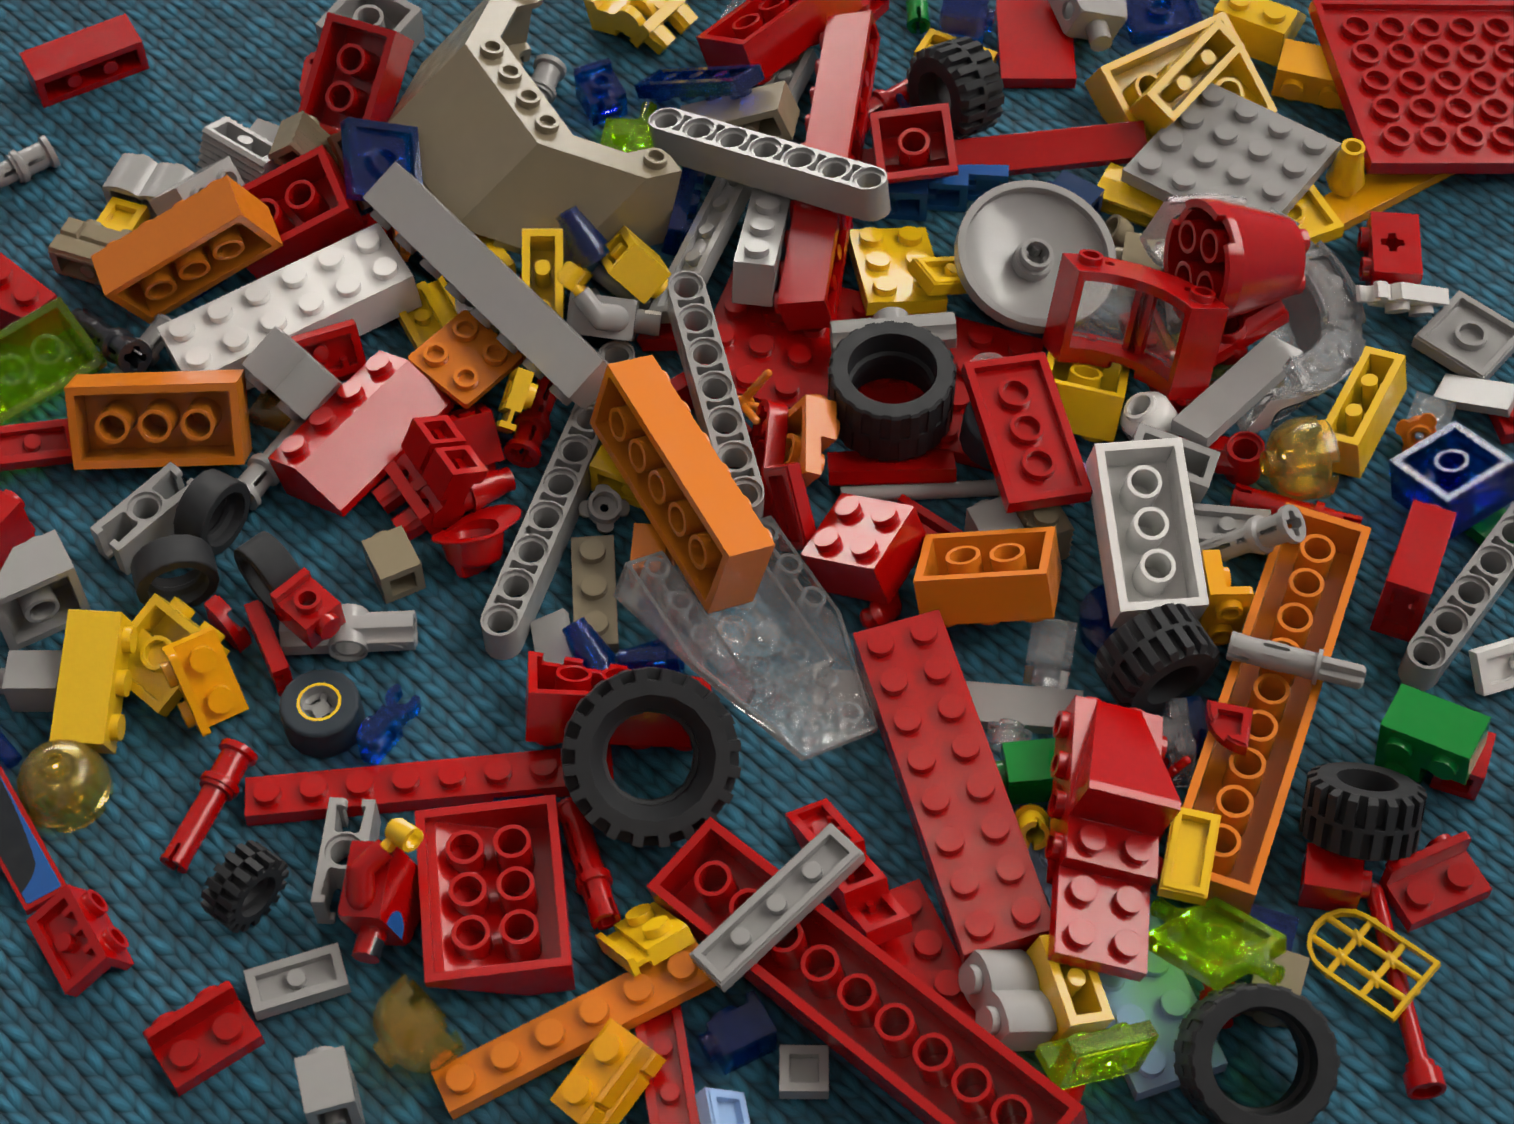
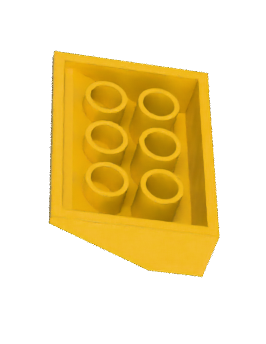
[1084,11,1278,143]

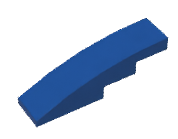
[885,164,1009,221]

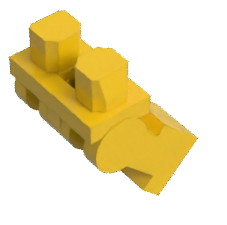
[583,0,698,55]

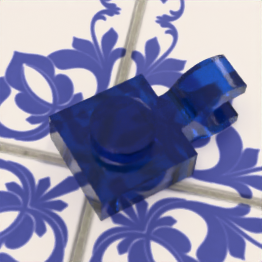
[356,684,422,766]

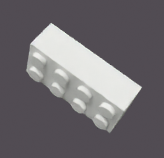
[1086,437,1209,628]

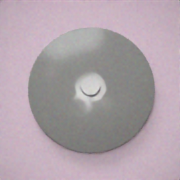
[954,180,1116,333]

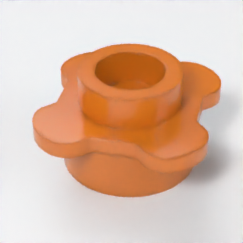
[1395,413,1444,459]

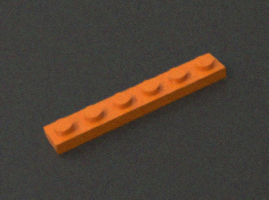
[431,938,717,1120]

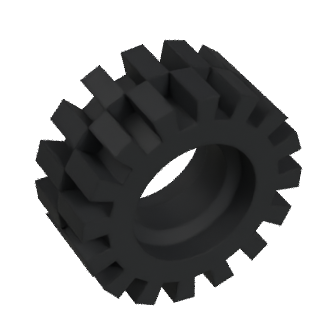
[200,840,289,933]

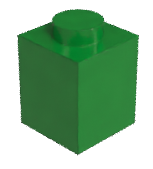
[995,738,1055,805]

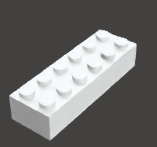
[157,223,422,390]

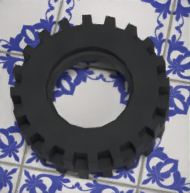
[560,667,742,848]

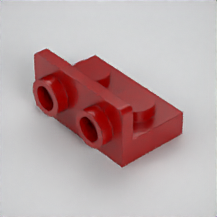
[291,319,366,381]
[1379,831,1492,932]
[26,884,134,997]
[143,980,265,1096]

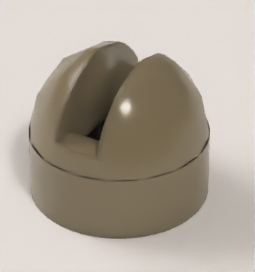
[1105,214,1134,247]

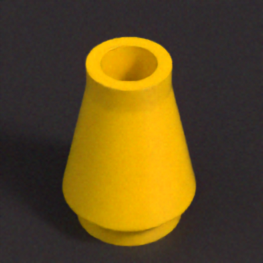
[1326,138,1365,197]

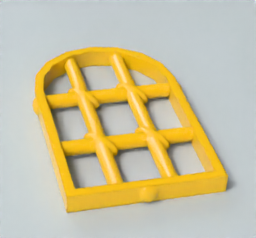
[1307,908,1441,1023]

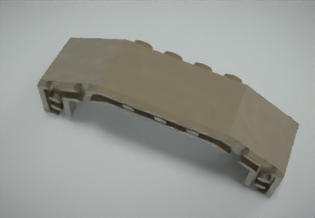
[385,0,682,264]

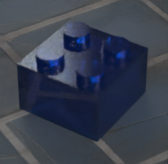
[1389,420,1514,540]

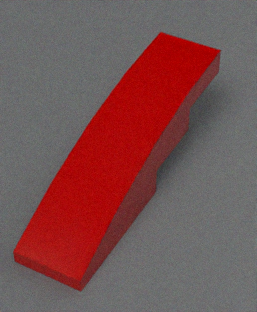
[785,798,913,945]

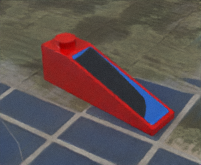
[0,765,66,915]

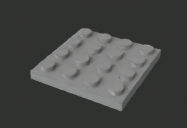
[1121,83,1341,216]

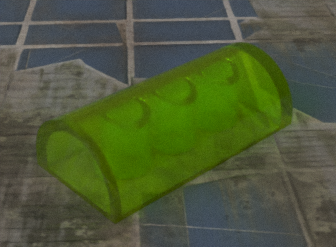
[0,297,107,426]

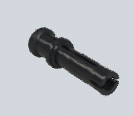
[67,308,152,373]

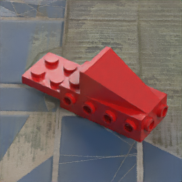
[1045,695,1181,982]

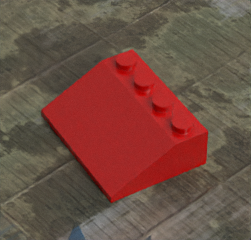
[414,794,576,996]

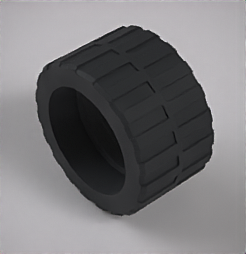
[827,321,957,462]
[1173,983,1340,1124]

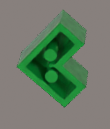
[1374,683,1491,785]

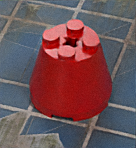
[1164,198,1310,321]

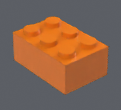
[913,526,1062,628]

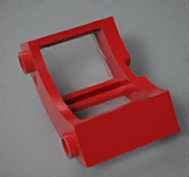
[1042,249,1230,400]

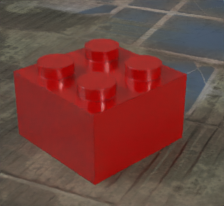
[800,493,926,605]

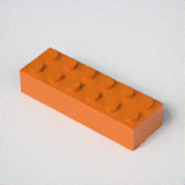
[590,355,775,614]

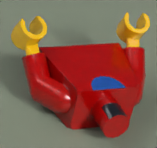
[338,818,424,964]

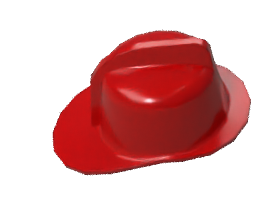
[431,504,522,579]

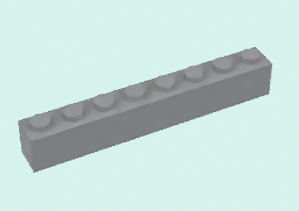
[363,161,609,410]

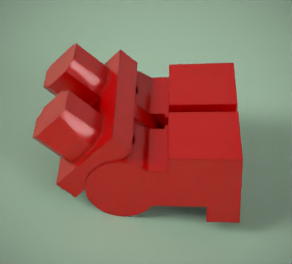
[371,415,488,541]

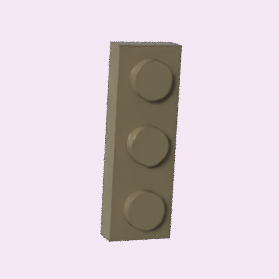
[571,535,619,655]

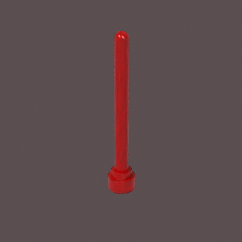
[1366,883,1447,1100]

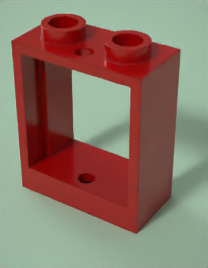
[1369,500,1457,642]

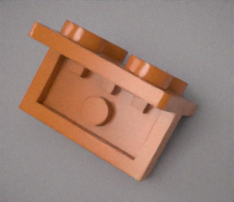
[408,310,523,409]

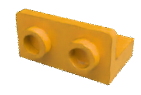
[1198,550,1254,646]
[159,626,249,737]

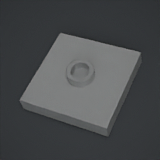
[1411,290,1514,380]

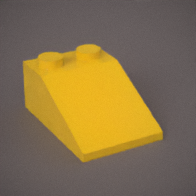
[1047,351,1130,443]

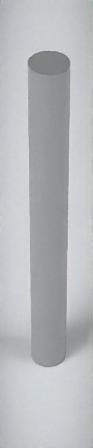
[840,479,999,501]

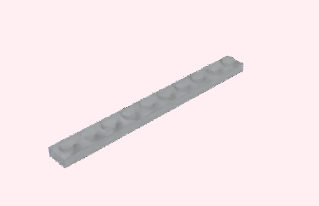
[648,48,818,324]

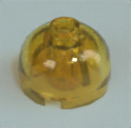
[1260,415,1340,501]
[16,739,114,833]
[372,974,467,1074]

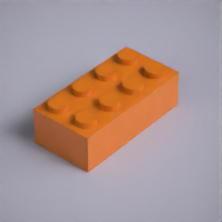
[91,175,283,324]
[64,369,252,470]

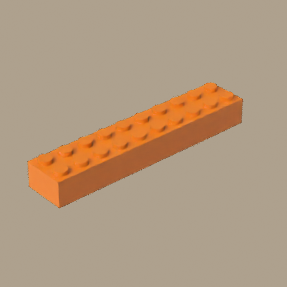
[1156,502,1371,921]

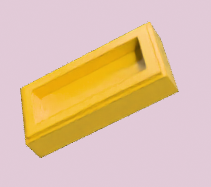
[1157,807,1221,906]

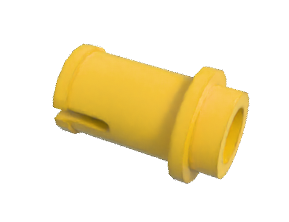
[1015,804,1050,851]

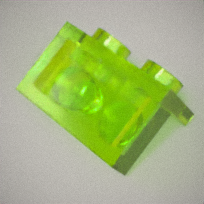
[1035,1020,1159,1090]

